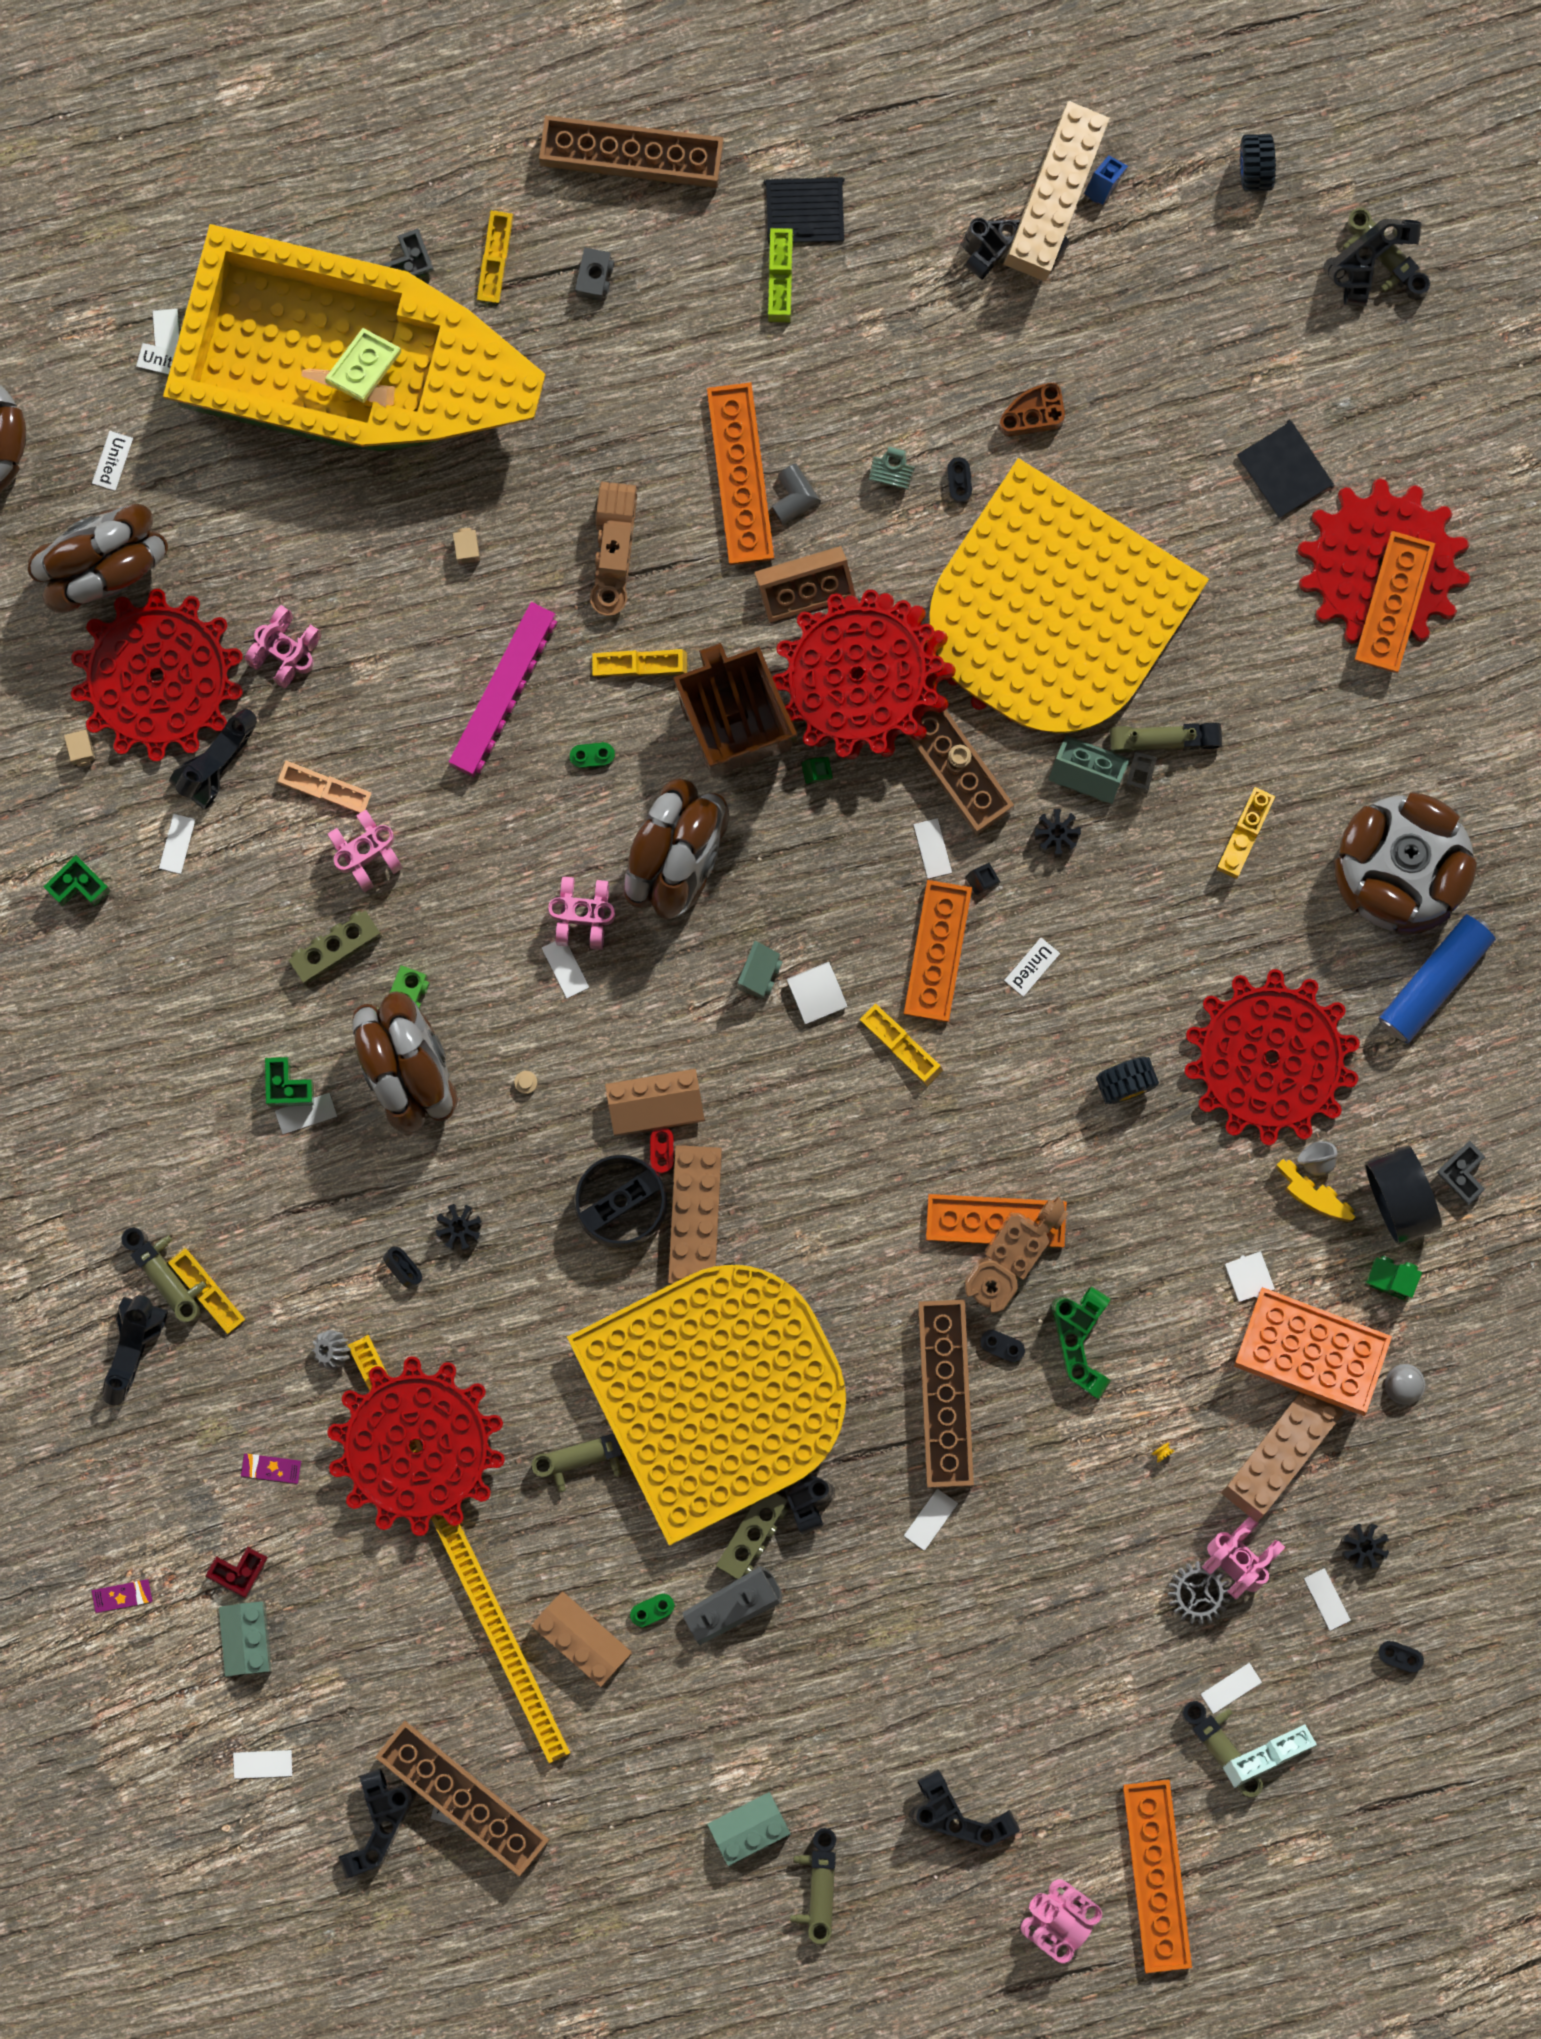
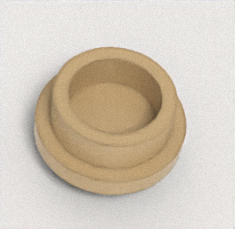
[948,745,971,768]
[514,1071,537,1094]

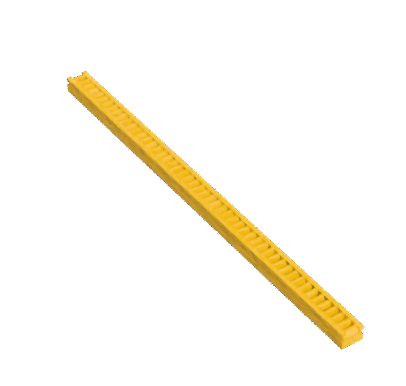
[348,1335,570,1763]

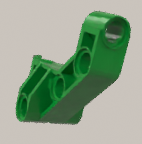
[1051,1286,1112,1400]

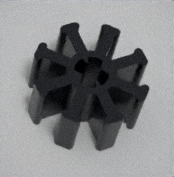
[1034,809,1081,858]
[436,1204,483,1251]
[1342,1523,1389,1570]

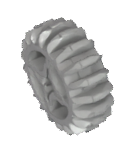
[1168,1562,1230,1625]

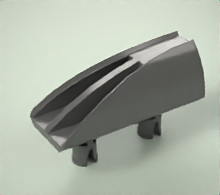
[682,1566,782,1645]

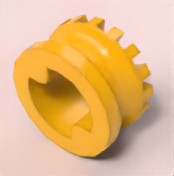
[1151,1442,1175,1463]

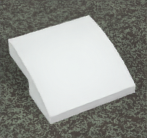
[787,962,848,1024]

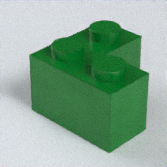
[43,855,111,907]
[265,1057,314,1107]
[1365,1256,1422,1302]

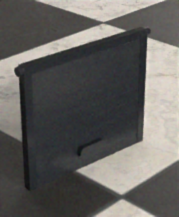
[764,177,845,244]
[1237,419,1335,518]

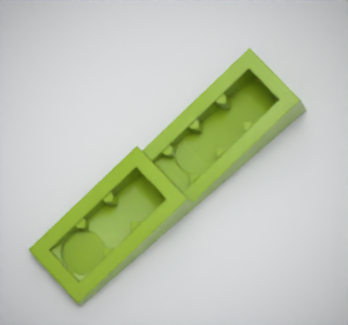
[768,228,793,322]

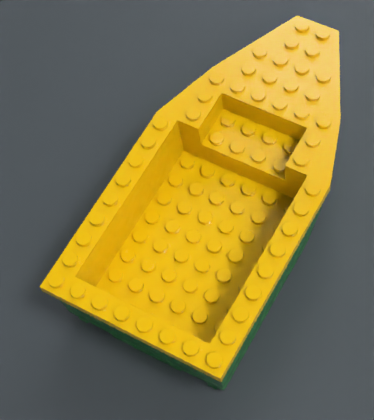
[163,224,546,452]

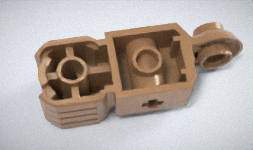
[590,482,637,616]
[965,1196,1068,1313]

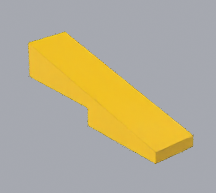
[477,210,514,303]
[592,649,687,677]
[859,1003,943,1087]
[167,1247,245,1334]

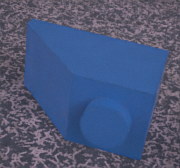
[1084,155,1128,205]

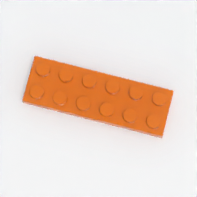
[1354,531,1435,674]
[904,880,972,1023]
[926,1194,1067,1248]

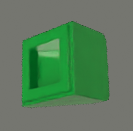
[801,757,833,784]

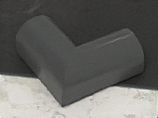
[384,228,434,277]
[771,463,821,526]
[1436,1141,1485,1205]

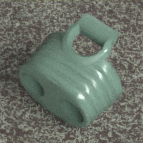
[868,446,915,490]

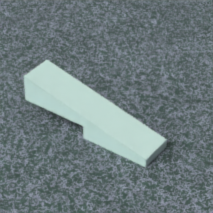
[1223,1725,1317,1788]

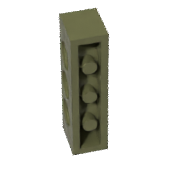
[289,910,382,986]
[716,1493,790,1580]

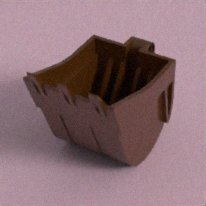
[673,643,797,778]

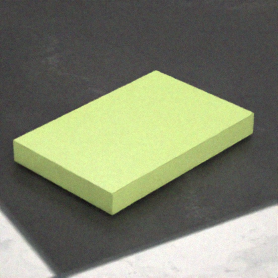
[325,328,401,403]

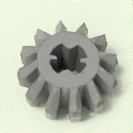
[311,1330,351,1370]

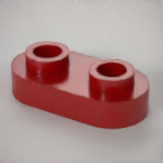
[650,1128,674,1174]

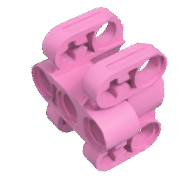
[244,605,321,689]
[327,810,403,893]
[548,877,615,950]
[1202,1516,1285,1600]
[1021,1879,1102,1963]

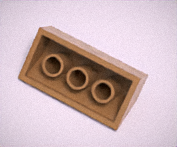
[754,546,856,623]
[605,1069,705,1137]
[531,1591,632,1688]

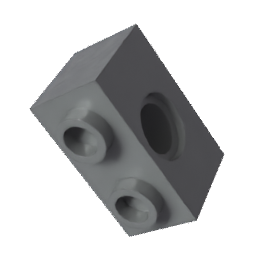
[575,247,615,301]

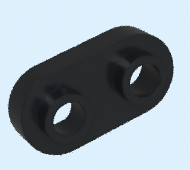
[947,457,972,503]
[383,1246,422,1289]
[980,1330,1025,1363]
[1378,1641,1424,1673]

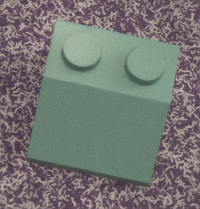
[738,941,783,999]

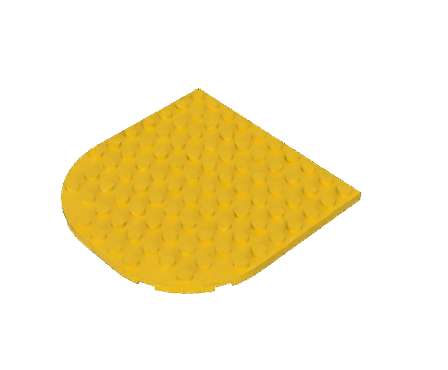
[929,458,1209,733]
[567,1265,846,1546]

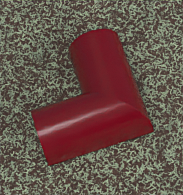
[205,1546,268,1598]

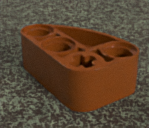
[999,383,1065,436]

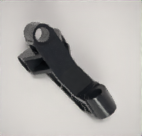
[962,217,1070,280]
[1323,219,1422,307]
[169,709,257,810]
[102,1295,168,1405]
[784,1474,835,1535]
[338,1769,416,1879]
[909,1769,1020,1846]

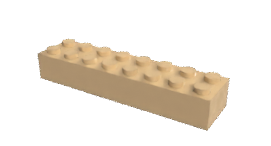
[1004,101,1110,281]

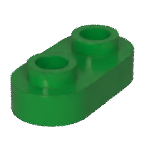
[569,742,615,769]
[630,1594,675,1627]

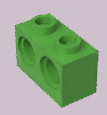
[390,965,430,1010]

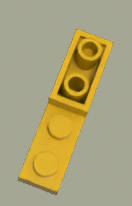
[1216,787,1275,879]
[1275,1159,1355,1222]

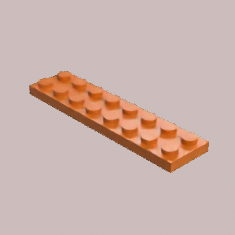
[707,382,774,565]
[1123,1779,1192,1973]

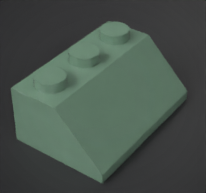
[1048,735,1130,804]
[219,1601,272,1677]
[708,1792,791,1866]

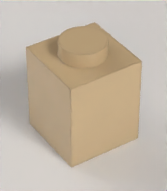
[453,528,480,564]
[64,730,95,767]

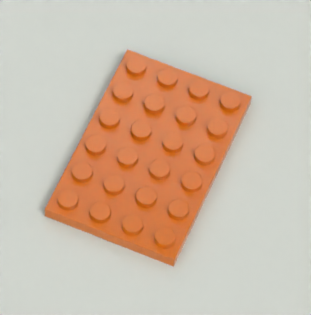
[1233,1287,1392,1417]

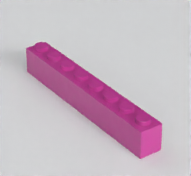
[448,602,558,778]

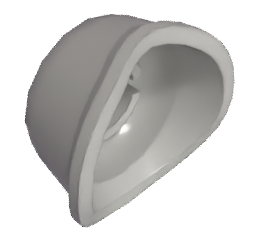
[1298,1141,1337,1176]
[1385,1364,1425,1405]

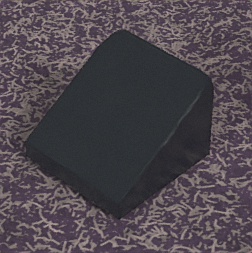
[965,862,1000,895]

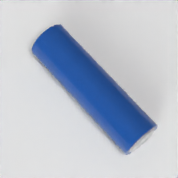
[1378,914,1496,1044]

